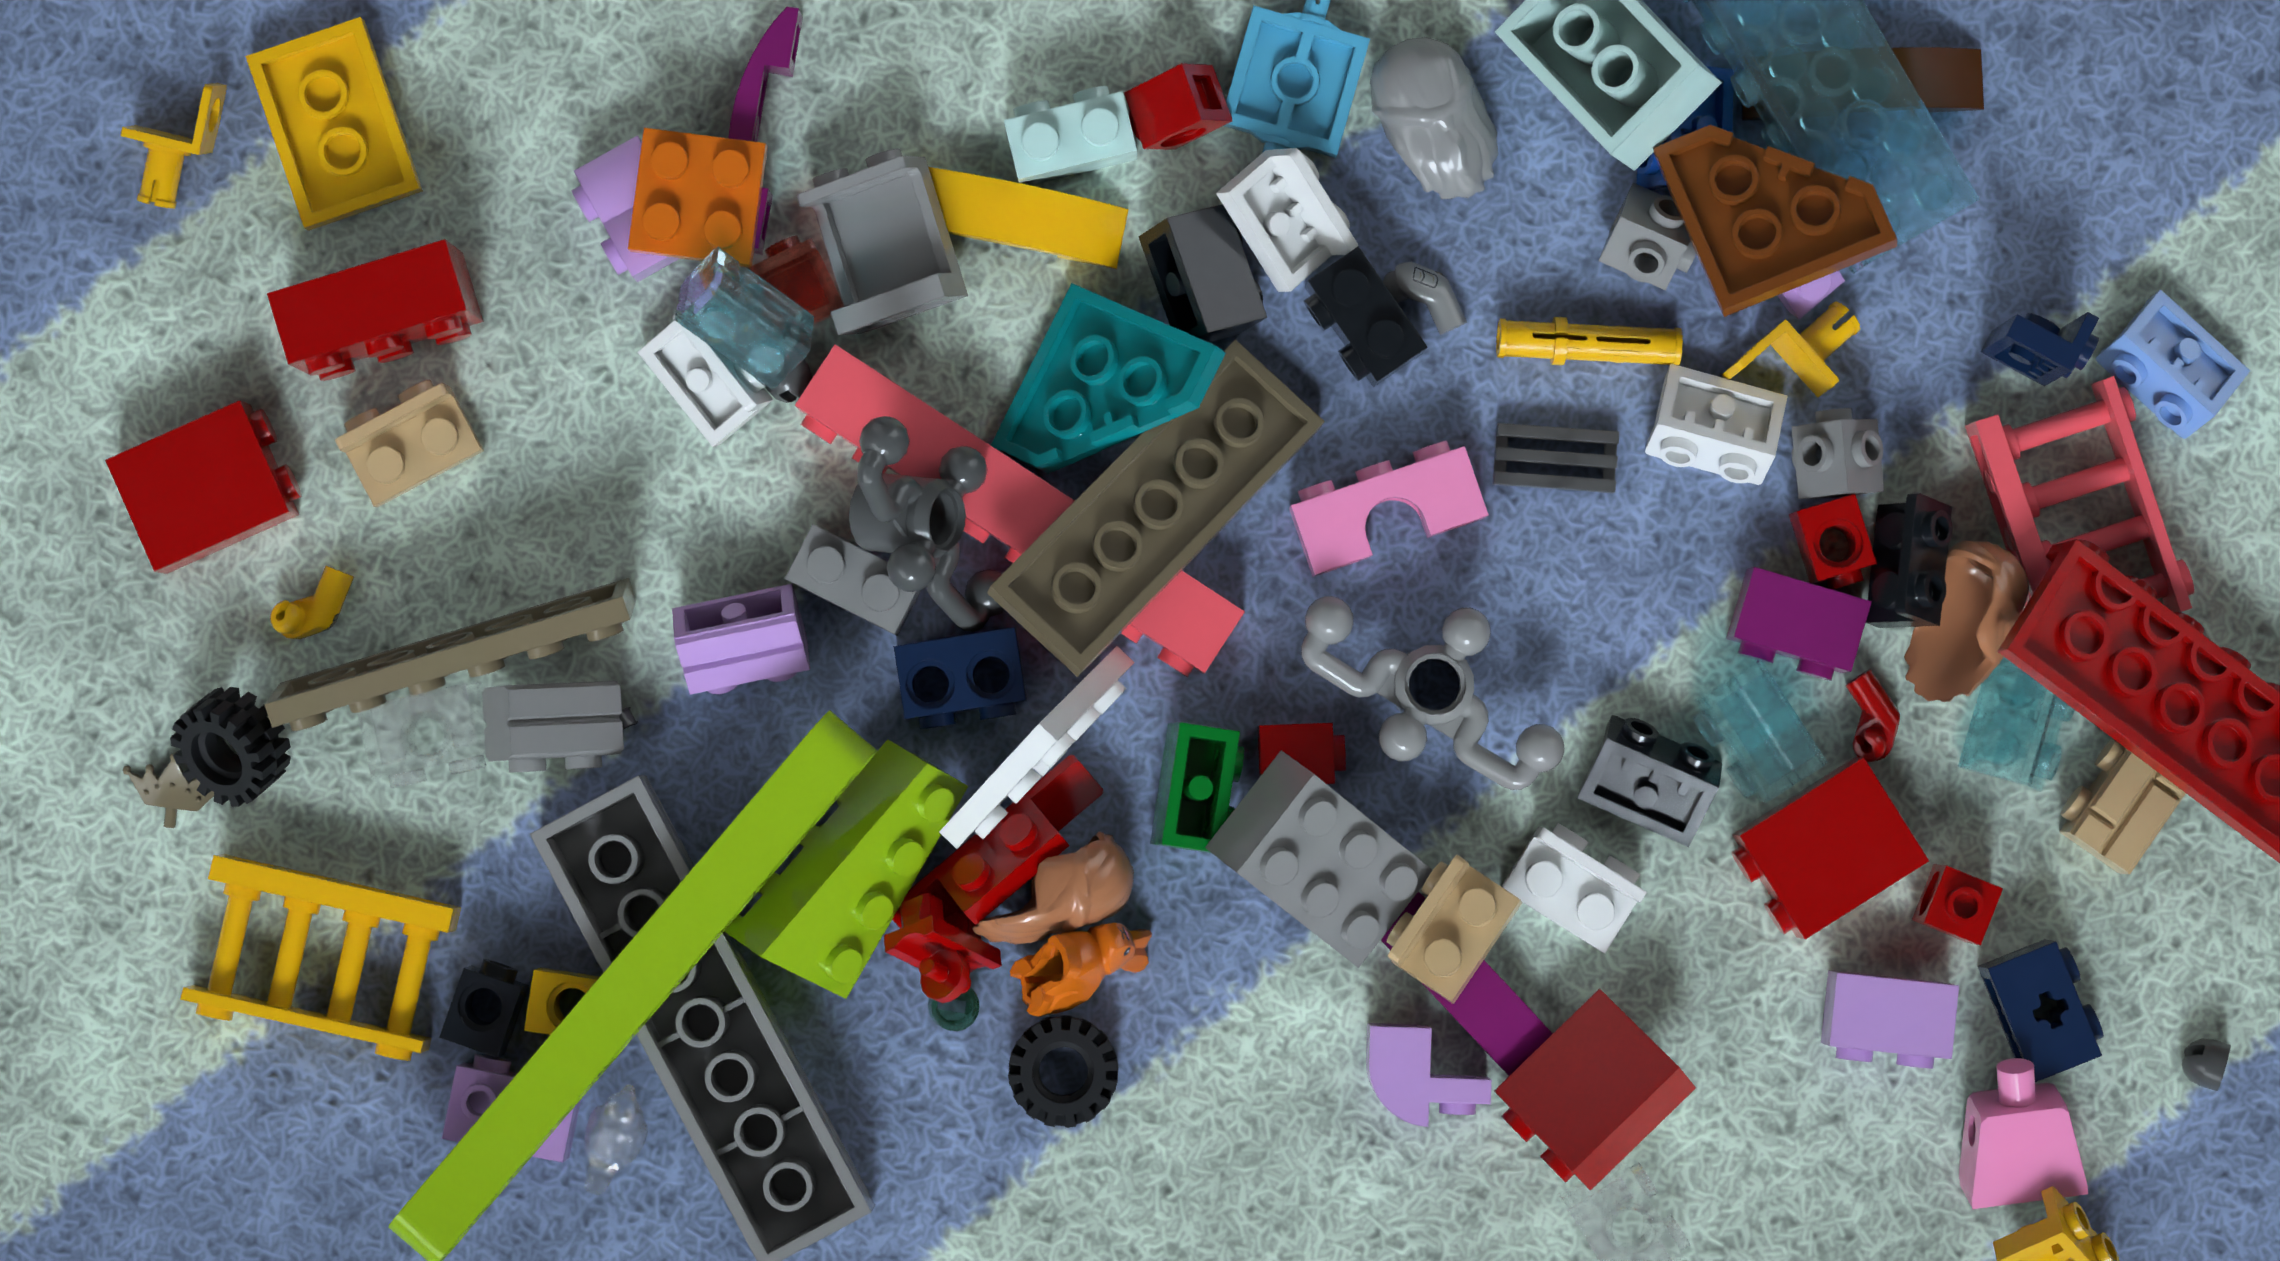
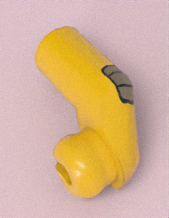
[270,566,354,639]

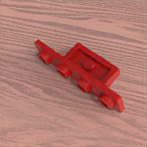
[892,755,1103,928]

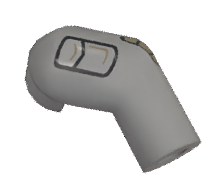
[1383,262,1467,335]

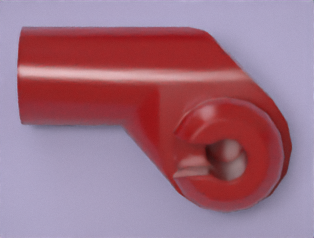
[1845,669,1900,762]

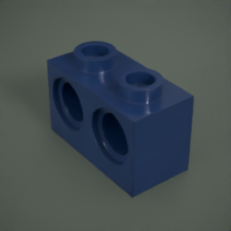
[893,627,1027,730]

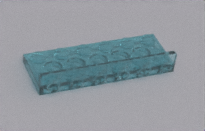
[1683,0,1980,274]

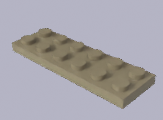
[987,339,1325,677]
[264,578,636,731]

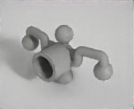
[1301,596,1564,790]

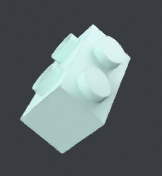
[1004,86,1137,185]

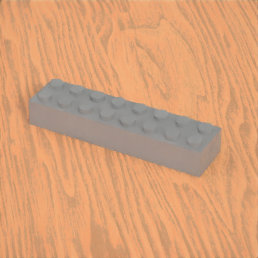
[530,775,875,1261]

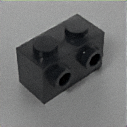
[1139,204,1267,342]
[1303,246,1428,387]

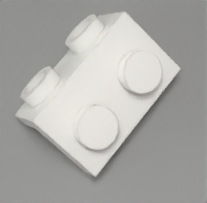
[1216,148,1358,292]
[638,305,773,447]

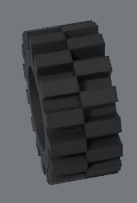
[170,687,291,807]
[1008,1015,1118,1128]

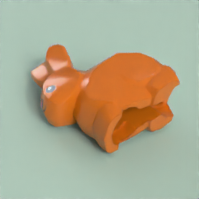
[1010,922,1153,1017]

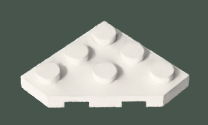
[939,646,1135,849]

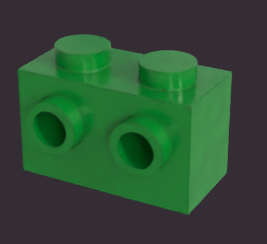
[1150,722,1244,853]

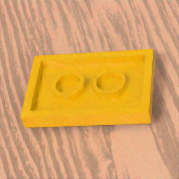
[245,17,423,231]

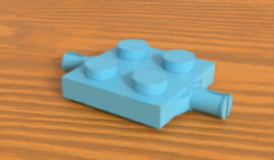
[1224,0,1370,158]

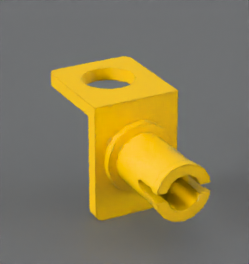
[120,83,227,209]
[1721,301,1861,398]

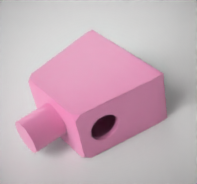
[1959,1058,2088,1209]

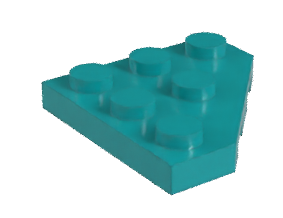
[991,283,1226,474]

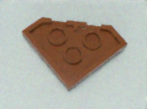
[1653,125,1897,317]

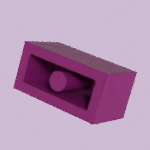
[1726,567,1872,681]

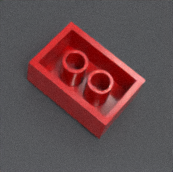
[267,239,484,381]

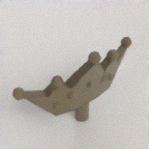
[123,753,214,828]

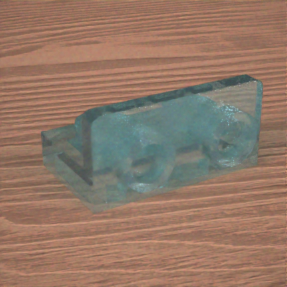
[1958,657,2075,792]

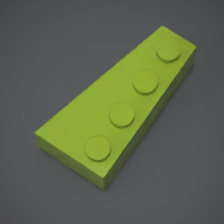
[724,739,969,999]

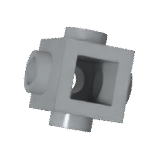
[1599,183,1696,290]
[1791,408,1884,499]

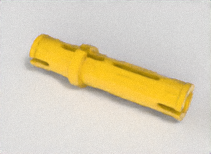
[1496,317,1683,366]

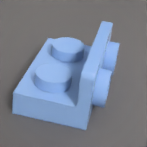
[2096,289,2250,439]

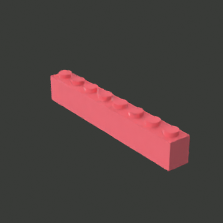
[795,344,1245,677]

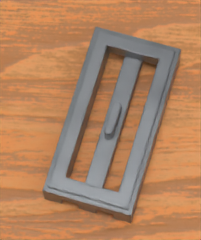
[1493,423,1619,493]

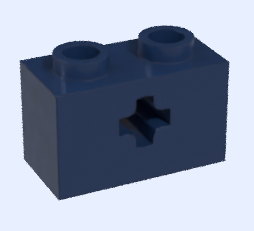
[1977,939,2104,1082]

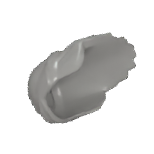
[1370,37,1498,199]

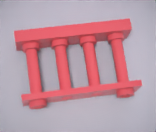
[1965,376,2194,612]

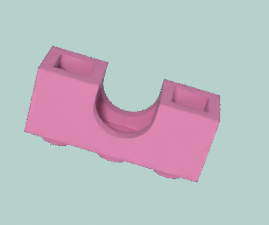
[1289,440,1489,577]

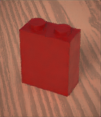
[105,400,302,574]
[1731,757,1929,940]
[1494,988,1696,1191]

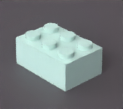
[1495,0,1722,171]

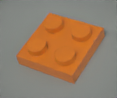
[628,128,768,267]

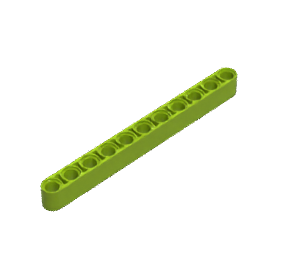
[388,710,877,1261]

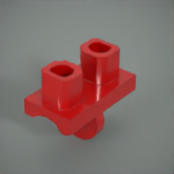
[884,893,1002,1003]

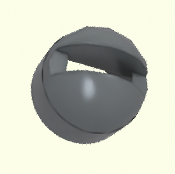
[762,350,813,403]
[2182,1038,2231,1091]

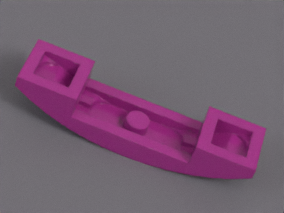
[728,7,803,255]
[1381,891,1553,1076]

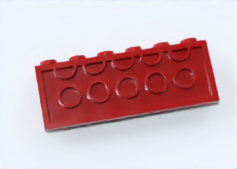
[1997,539,2280,863]

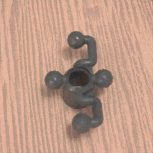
[849,416,1005,632]

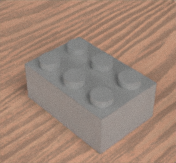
[1205,750,1433,968]

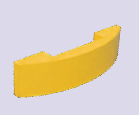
[928,167,1129,269]

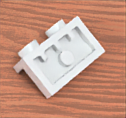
[1645,364,1788,485]
[1501,823,1647,953]

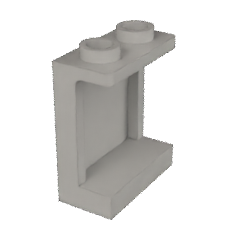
[797,149,968,335]

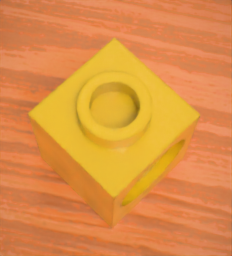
[524,967,600,1035]

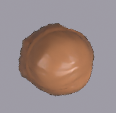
[1904,541,2029,702]
[973,831,1134,945]

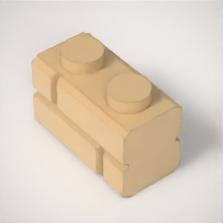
[2059,738,2186,875]

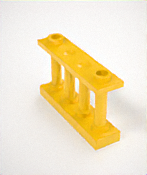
[180,854,461,1061]

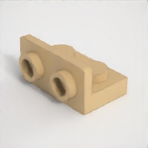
[335,380,484,507]
[1387,855,1522,1004]

